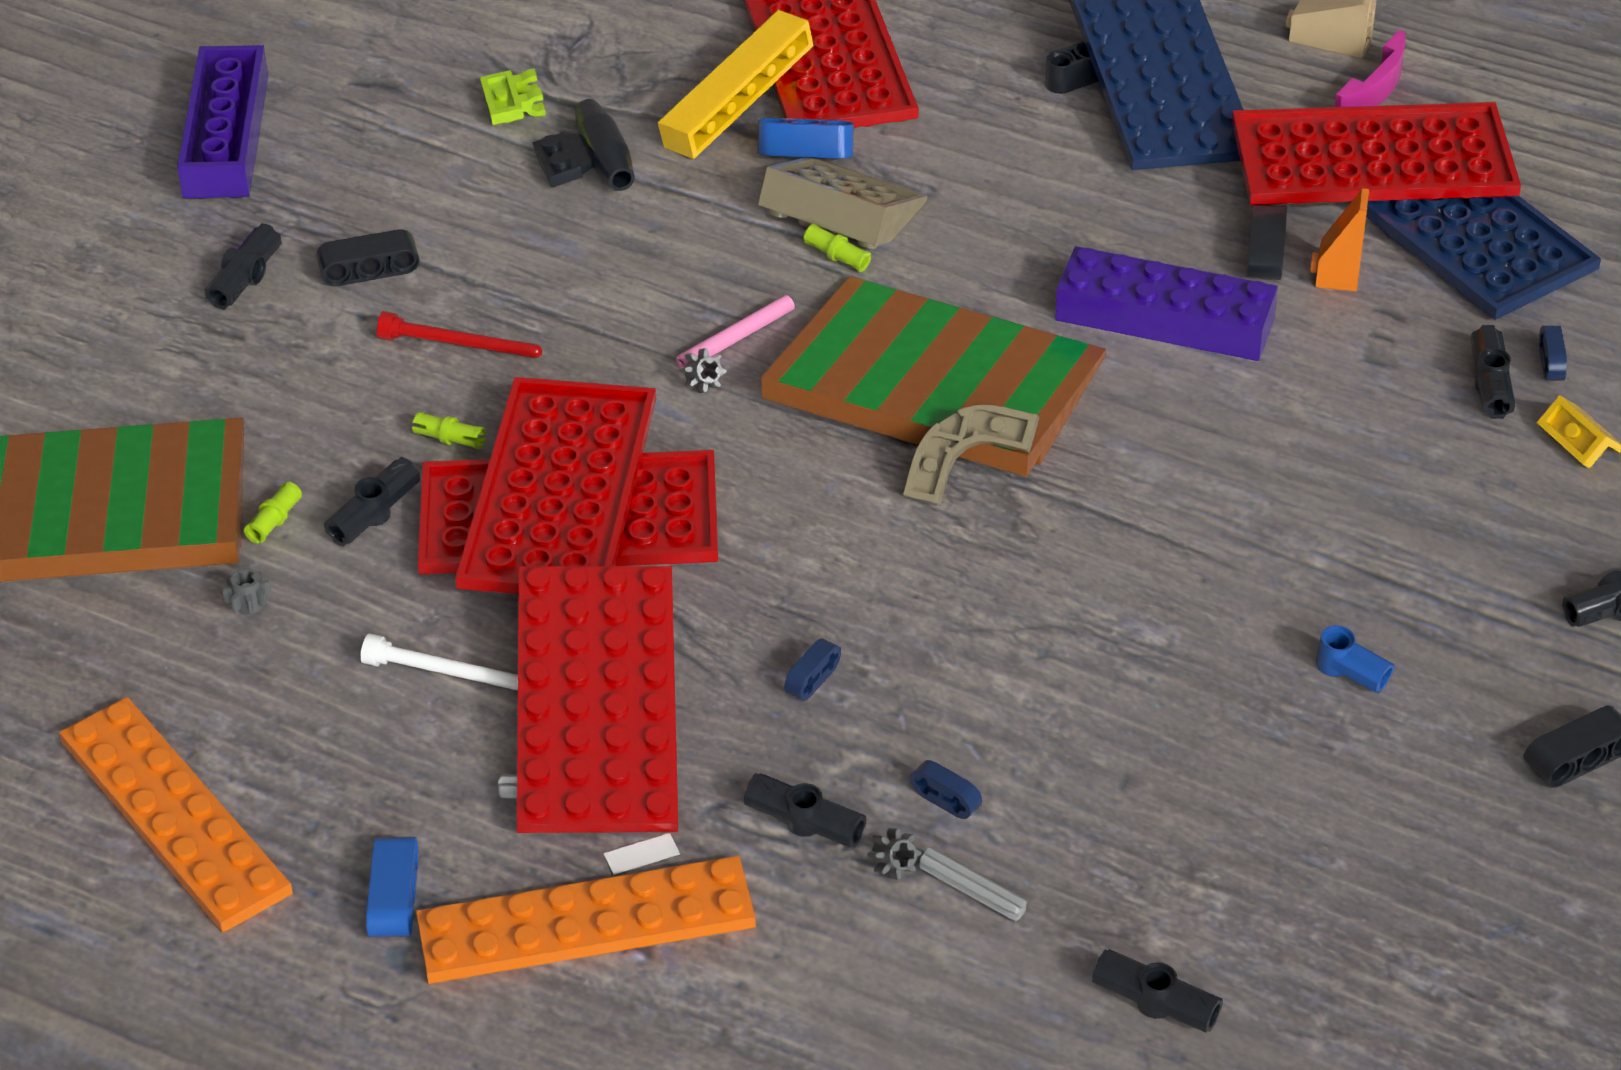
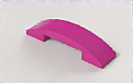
[1335,30,1406,107]

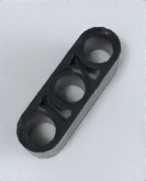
[1046,41,1099,94]
[1247,204,1287,280]
[316,229,420,286]
[1523,705,1621,788]

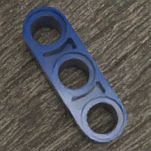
[758,118,854,158]
[366,837,418,937]

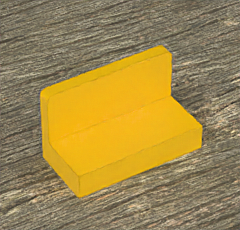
[1536,395,1621,468]

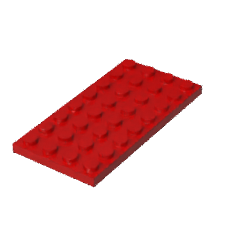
[743,0,919,128]
[1232,102,1521,205]
[455,377,657,594]
[418,450,718,574]
[517,566,678,833]

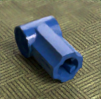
[1316,625,1395,693]

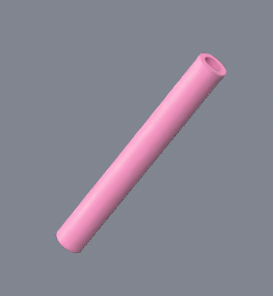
[676,295,795,368]

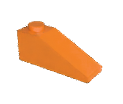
[1310,188,1369,292]

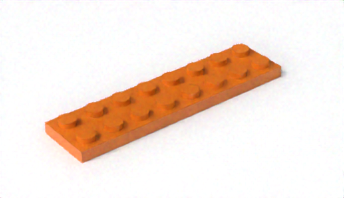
[59,697,293,933]
[416,856,756,984]

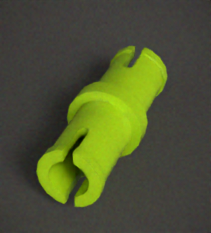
[804,224,871,272]
[412,412,486,450]
[244,482,302,544]

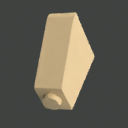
[1286,0,1376,58]

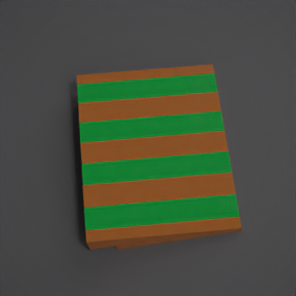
[761,276,1106,477]
[0,417,244,582]

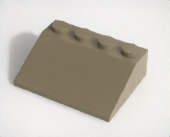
[758,157,928,249]

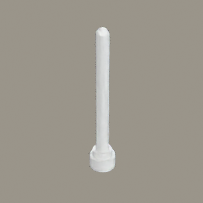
[361,633,518,690]

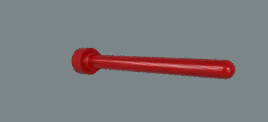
[377,311,543,358]

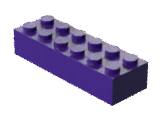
[177,45,269,199]
[1055,246,1278,361]

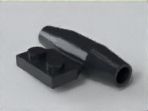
[532,99,635,191]

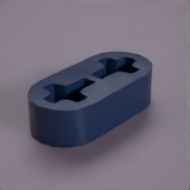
[1539,325,1567,381]
[784,638,841,701]
[910,760,982,819]

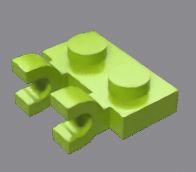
[480,68,546,125]

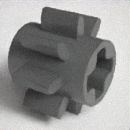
[679,348,727,393]
[222,568,271,615]
[867,828,921,880]

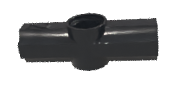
[204,223,282,310]
[1471,325,1515,419]
[324,456,420,547]
[1562,571,1621,627]
[744,773,866,848]
[1092,949,1223,1033]

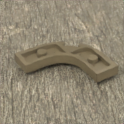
[903,405,1039,506]

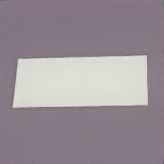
[603,833,680,875]

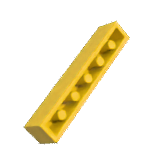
[658,10,814,159]

